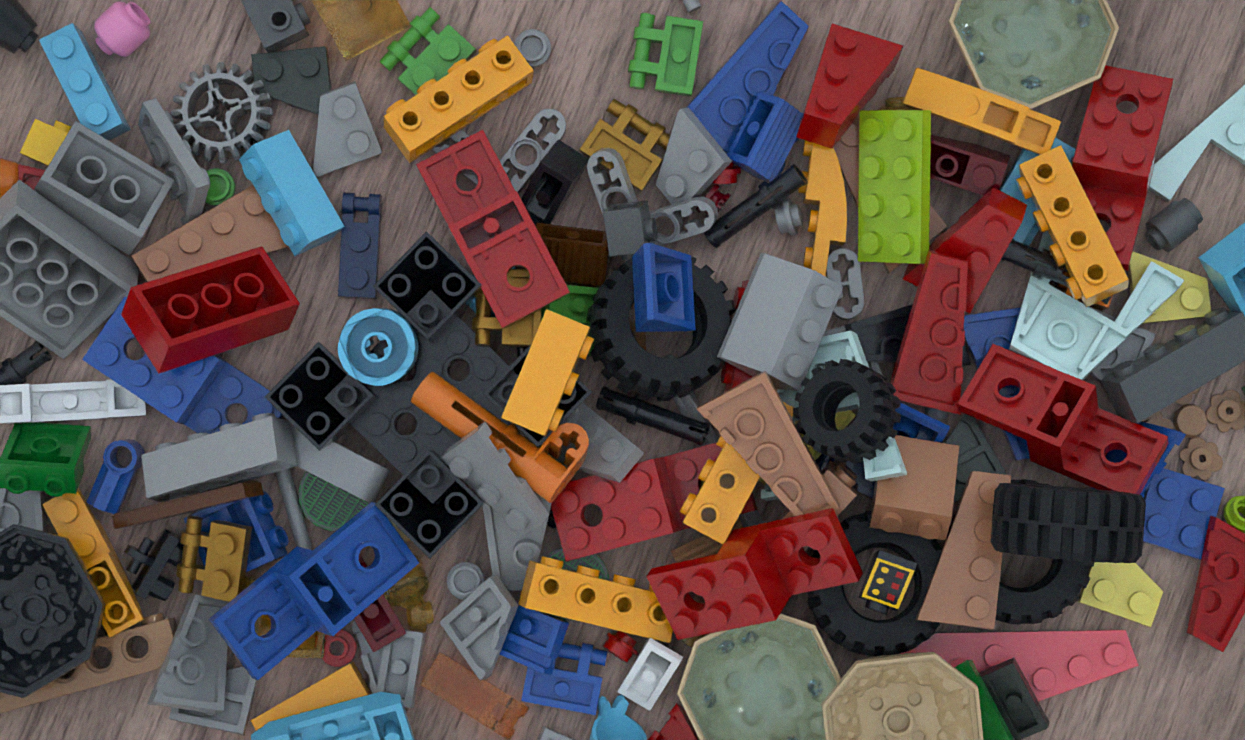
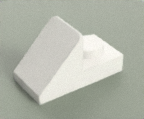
[618,638,683,711]

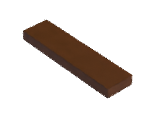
[112,481,264,529]

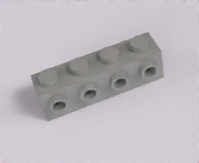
[141,413,297,502]

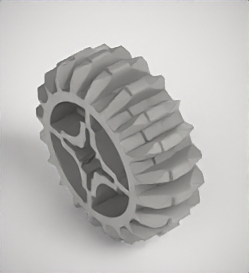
[171,62,273,164]

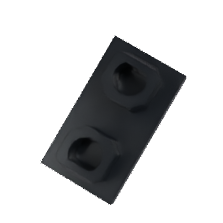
[124,528,184,601]

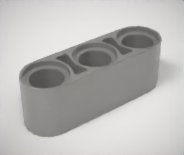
[291,424,391,503]

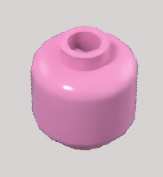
[94,1,151,57]

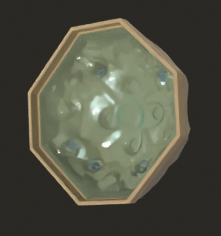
[948,0,1119,110]
[677,613,841,740]

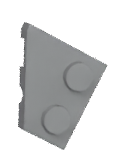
[656,107,732,212]

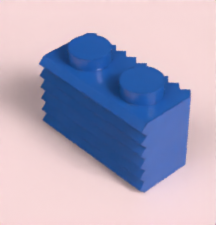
[726,92,803,182]

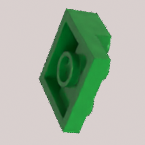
[0,422,91,497]

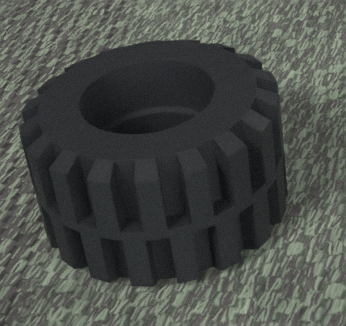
[793,359,901,463]

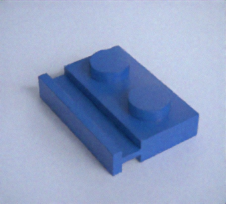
[499,599,569,675]

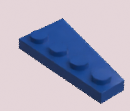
[686,1,809,153]
[964,307,1030,460]

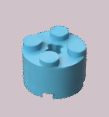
[338,308,419,386]

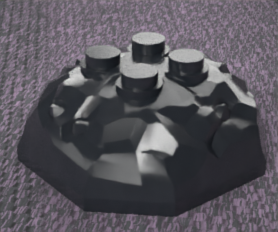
[0,524,105,698]

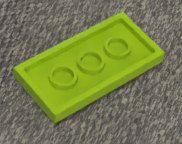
[858,110,931,264]

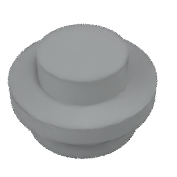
[514,29,551,67]
[775,198,803,236]
[447,562,485,600]

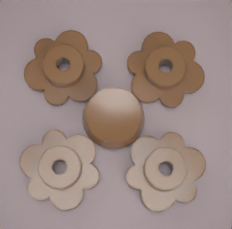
[1142,387,1245,480]

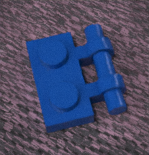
[521,642,608,715]

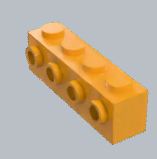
[384,35,534,163]
[1016,145,1129,307]
[680,402,794,545]
[518,556,673,643]

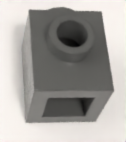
[603,200,658,260]

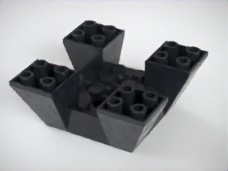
[265,231,592,559]

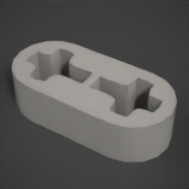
[826,248,864,320]

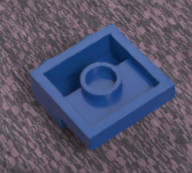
[1143,468,1225,560]
[183,491,289,573]

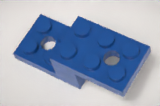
[82,296,283,434]
[209,502,419,680]

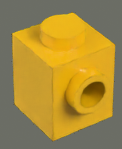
[20,119,72,166]

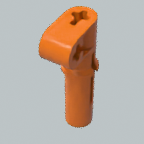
[411,372,589,503]

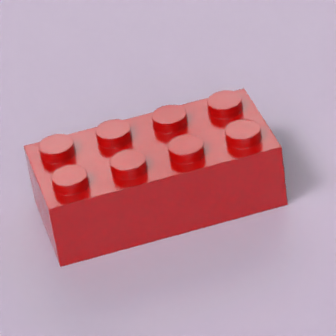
[121,246,300,374]

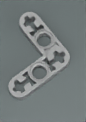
[432,109,566,194]
[587,148,718,246]

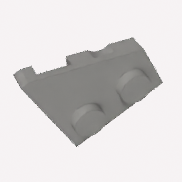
[313,81,382,177]
[439,575,519,681]
[352,621,426,708]
[169,666,258,736]

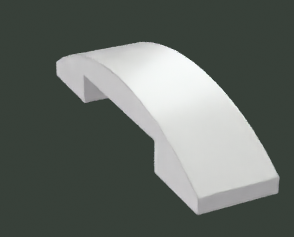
[0,379,146,424]

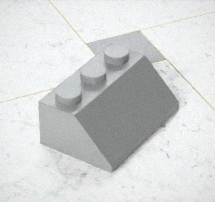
[34,121,175,255]
[717,253,843,391]

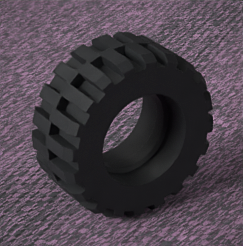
[586,256,736,402]
[947,479,1094,625]
[990,483,1146,563]
[807,511,942,657]

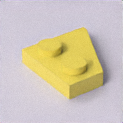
[1128,252,1211,324]
[1077,562,1163,627]

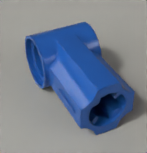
[86,439,145,514]

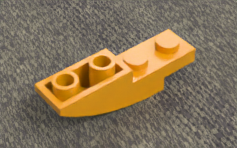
[902,68,1061,155]
[798,140,847,276]
[42,487,144,638]

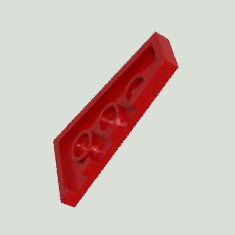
[890,250,968,415]

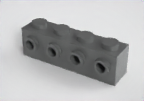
[241,0,311,52]
[1102,308,1245,423]

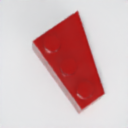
[796,23,903,148]
[903,187,1027,313]

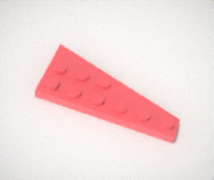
[900,630,1139,701]

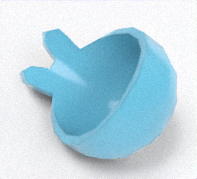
[590,695,647,740]

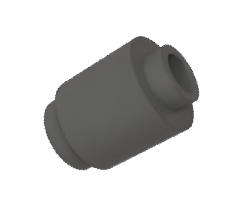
[1145,198,1203,252]

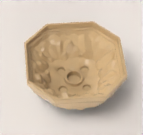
[821,652,984,740]

